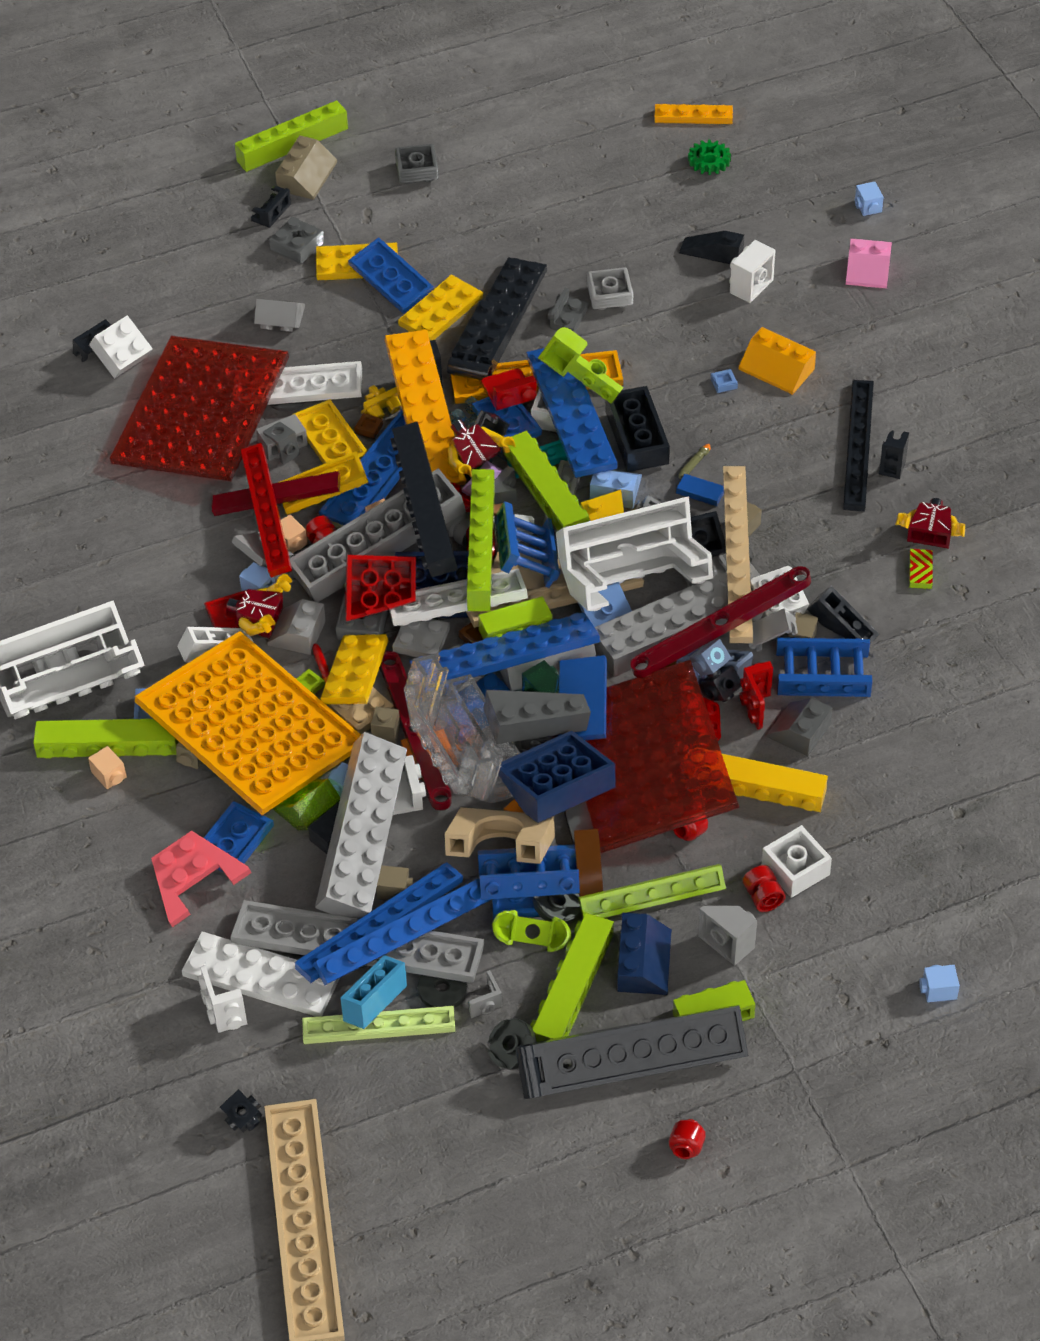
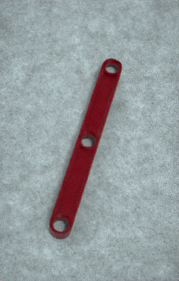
[630,566,811,678]
[380,651,452,811]

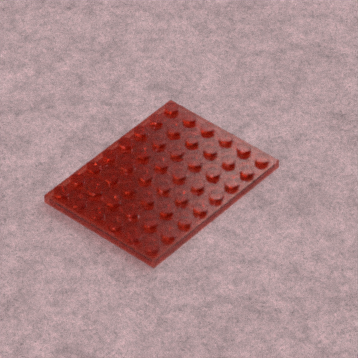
[110,336,289,482]
[585,660,740,853]

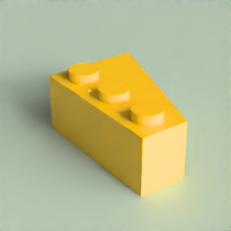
[581,490,624,521]

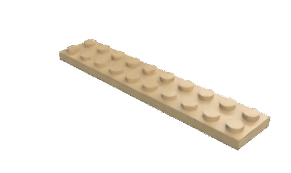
[265,1099,345,1341]

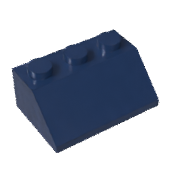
[617,913,672,995]

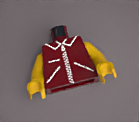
[448,420,516,481]
[895,498,965,549]
[227,574,292,639]

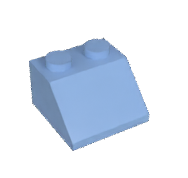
[590,470,642,509]

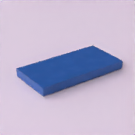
[348,237,434,314]
[558,655,607,740]

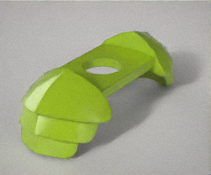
[492,910,571,952]

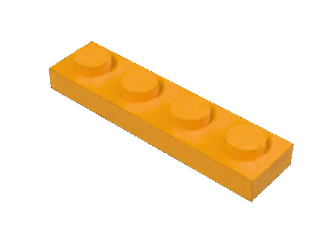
[655,104,733,124]

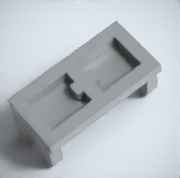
[749,608,798,652]

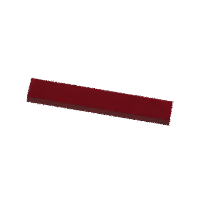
[212,471,341,516]

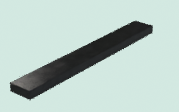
[843,379,874,512]

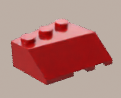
[345,555,416,622]

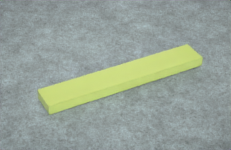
[302,1006,455,1044]

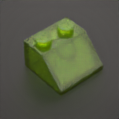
[273,779,341,831]

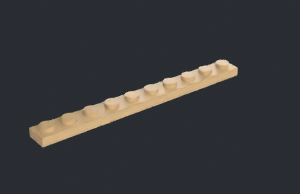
[723,466,753,643]

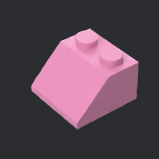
[846,239,892,289]

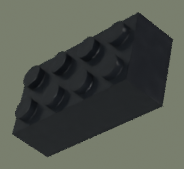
[605,386,670,472]

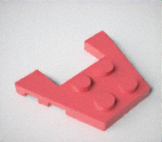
[151,831,251,927]

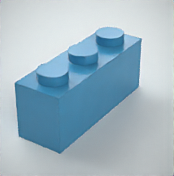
[341,955,407,1029]

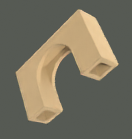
[445,807,555,864]

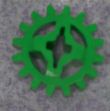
[688,139,731,175]

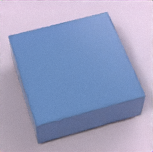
[711,369,738,393]

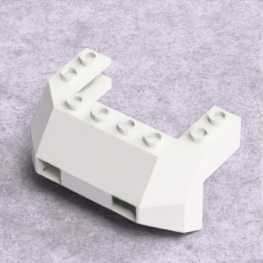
[556,496,713,611]
[0,601,145,719]

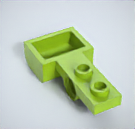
[538,327,623,403]

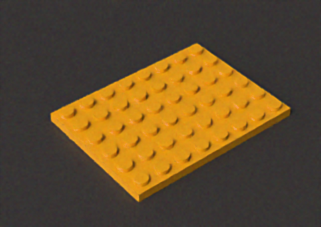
[135,631,361,815]

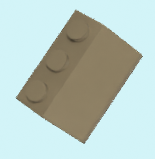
[275,135,337,200]

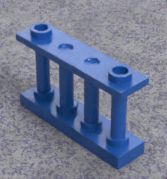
[494,501,560,588]
[776,637,872,697]
[478,844,580,900]

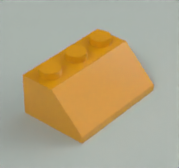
[739,327,816,395]

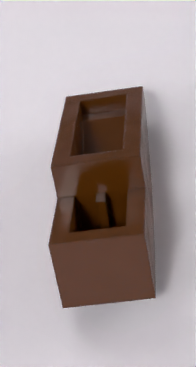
[574,829,603,897]

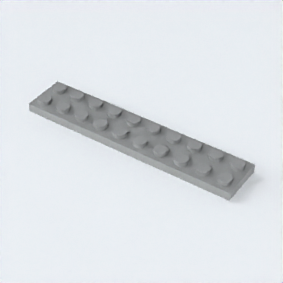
[231,900,484,983]

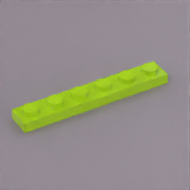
[578,864,726,919]

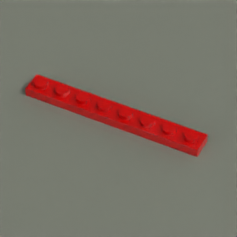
[241,443,292,578]

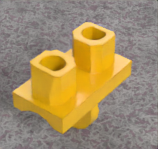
[361,385,401,418]

